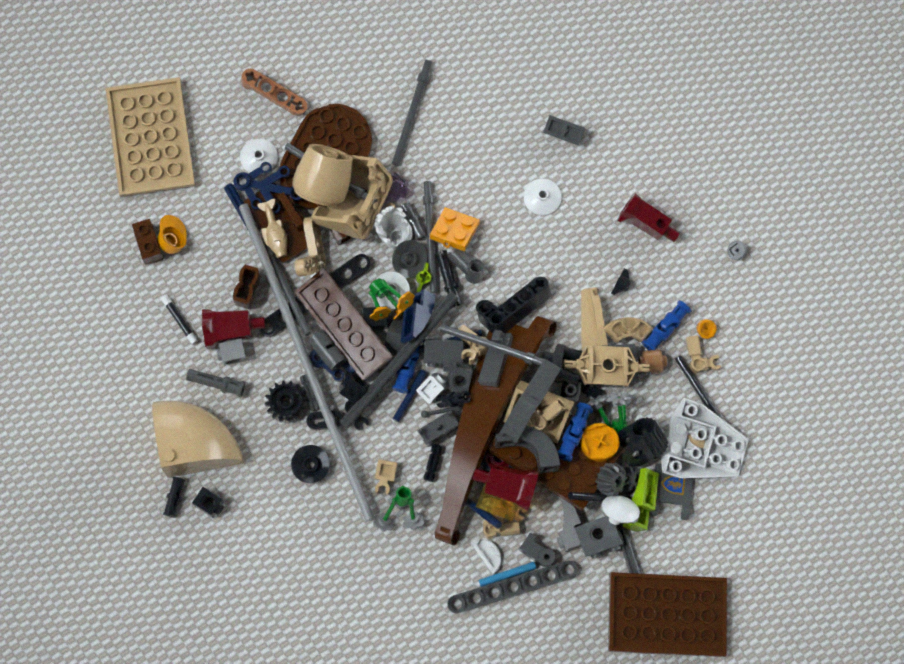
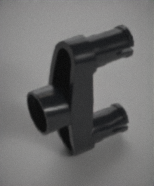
[542,344,583,386]

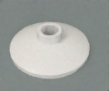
[240,139,278,175]
[524,179,561,216]
[376,272,410,310]

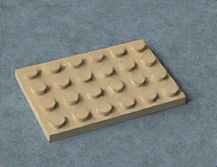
[105,77,195,197]

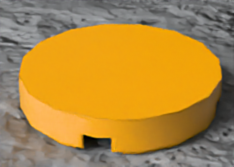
[580,423,620,462]

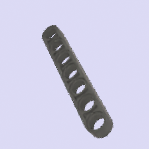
[447,561,577,614]

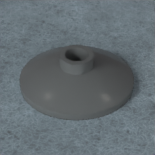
[392,240,427,278]

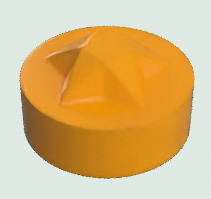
[696,319,717,339]

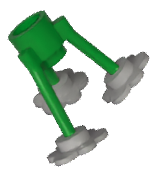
[373,486,424,532]

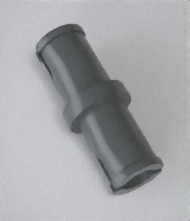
[399,202,427,241]

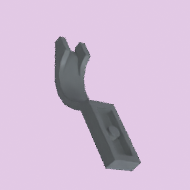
[499,358,561,444]

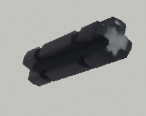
[423,444,442,482]

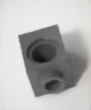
[448,361,472,393]

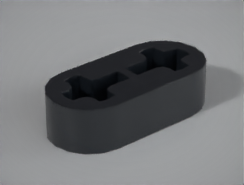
[306,410,343,431]

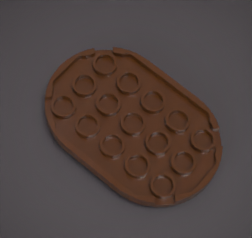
[280,104,372,210]

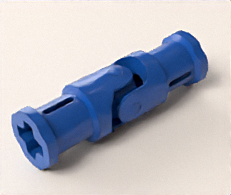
[641,300,692,350]
[392,341,424,394]
[557,402,594,461]

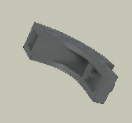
[495,426,560,474]

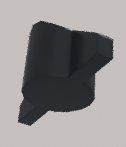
[611,268,631,295]

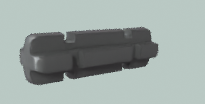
[300,374,320,411]

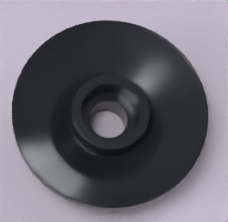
[291,445,330,483]

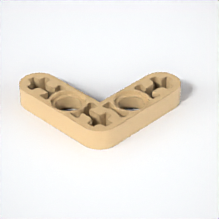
[295,217,326,277]

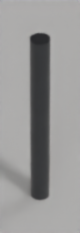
[675,355,722,419]
[568,492,632,502]

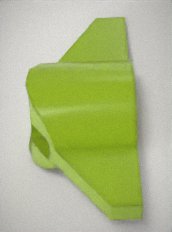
[416,263,431,292]

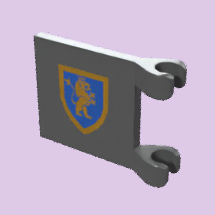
[650,463,693,520]

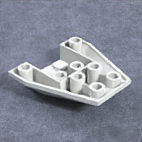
[661,398,749,478]

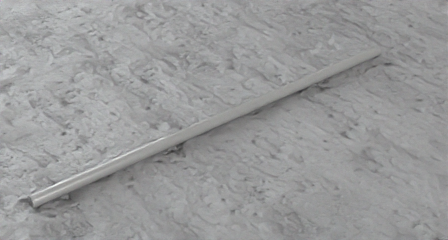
[239,203,374,522]

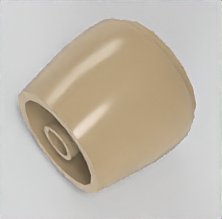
[292,144,353,207]

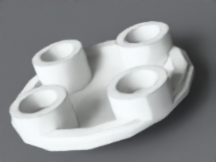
[601,495,640,525]

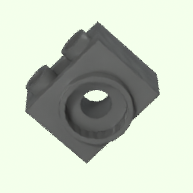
[575,516,625,559]

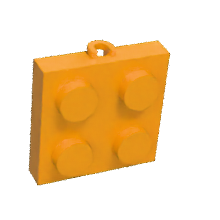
[430,207,480,252]

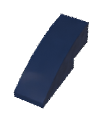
[400,289,436,344]

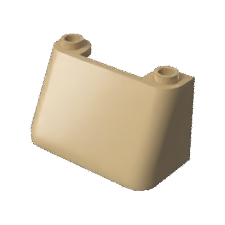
[311,155,393,240]

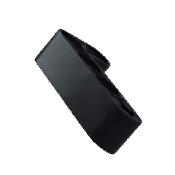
[476,276,551,333]

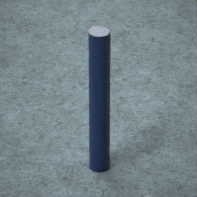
[392,369,427,423]
[466,498,502,529]

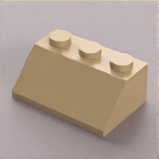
[503,380,574,444]

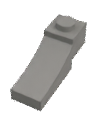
[557,498,581,552]

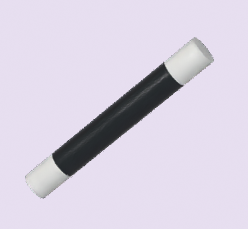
[160,294,198,345]

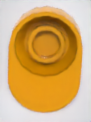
[157,215,187,254]

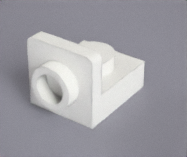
[416,372,449,404]

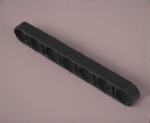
[259,254,370,337]

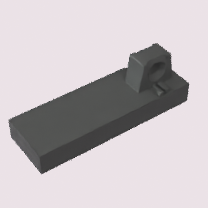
[478,330,513,387]

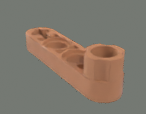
[241,68,307,116]

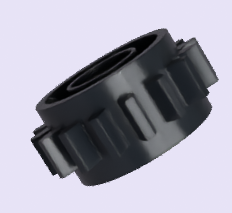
[265,380,307,423]

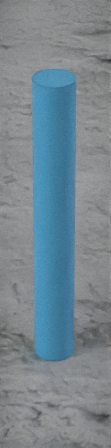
[479,561,536,587]

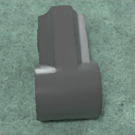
[449,249,485,284]

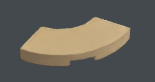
[603,317,653,342]

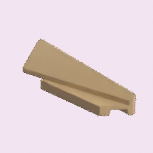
[581,287,608,350]

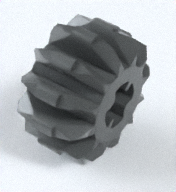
[595,463,628,496]

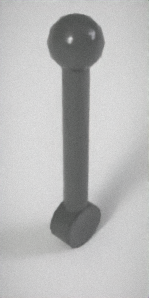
[421,405,461,418]

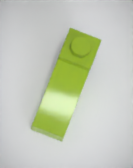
[623,468,659,532]

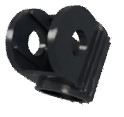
[618,417,669,467]

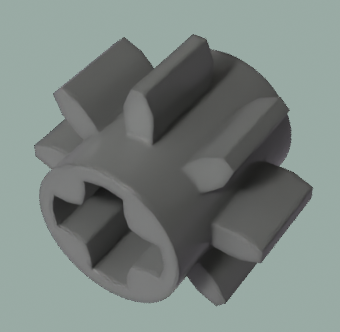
[624,467,640,490]

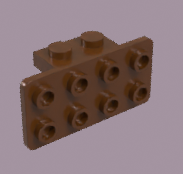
[244,183,308,263]

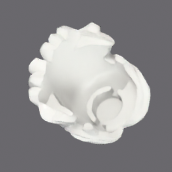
[374,206,413,248]

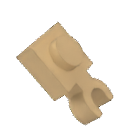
[375,459,397,495]

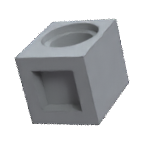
[216,339,247,366]

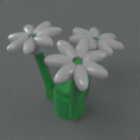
[586,391,636,434]

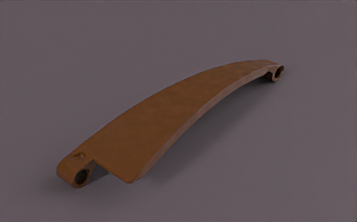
[435,316,557,546]

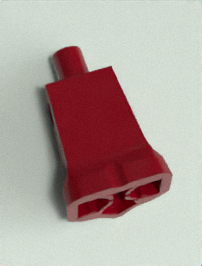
[617,193,680,242]
[202,309,265,349]
[472,464,539,510]

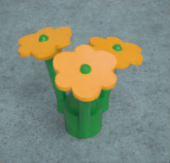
[368,278,415,321]

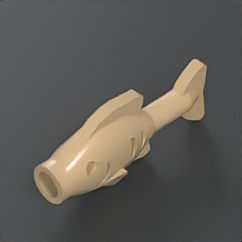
[257,199,288,258]

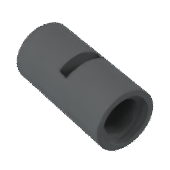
[308,330,347,372]

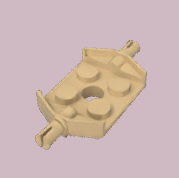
[564,345,649,387]

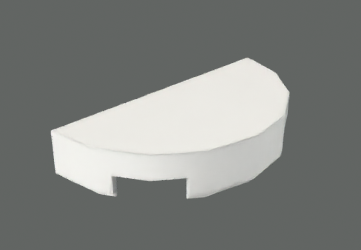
[470,540,501,575]

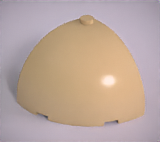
[152,401,244,478]

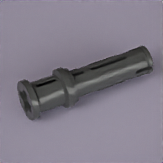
[186,369,246,398]

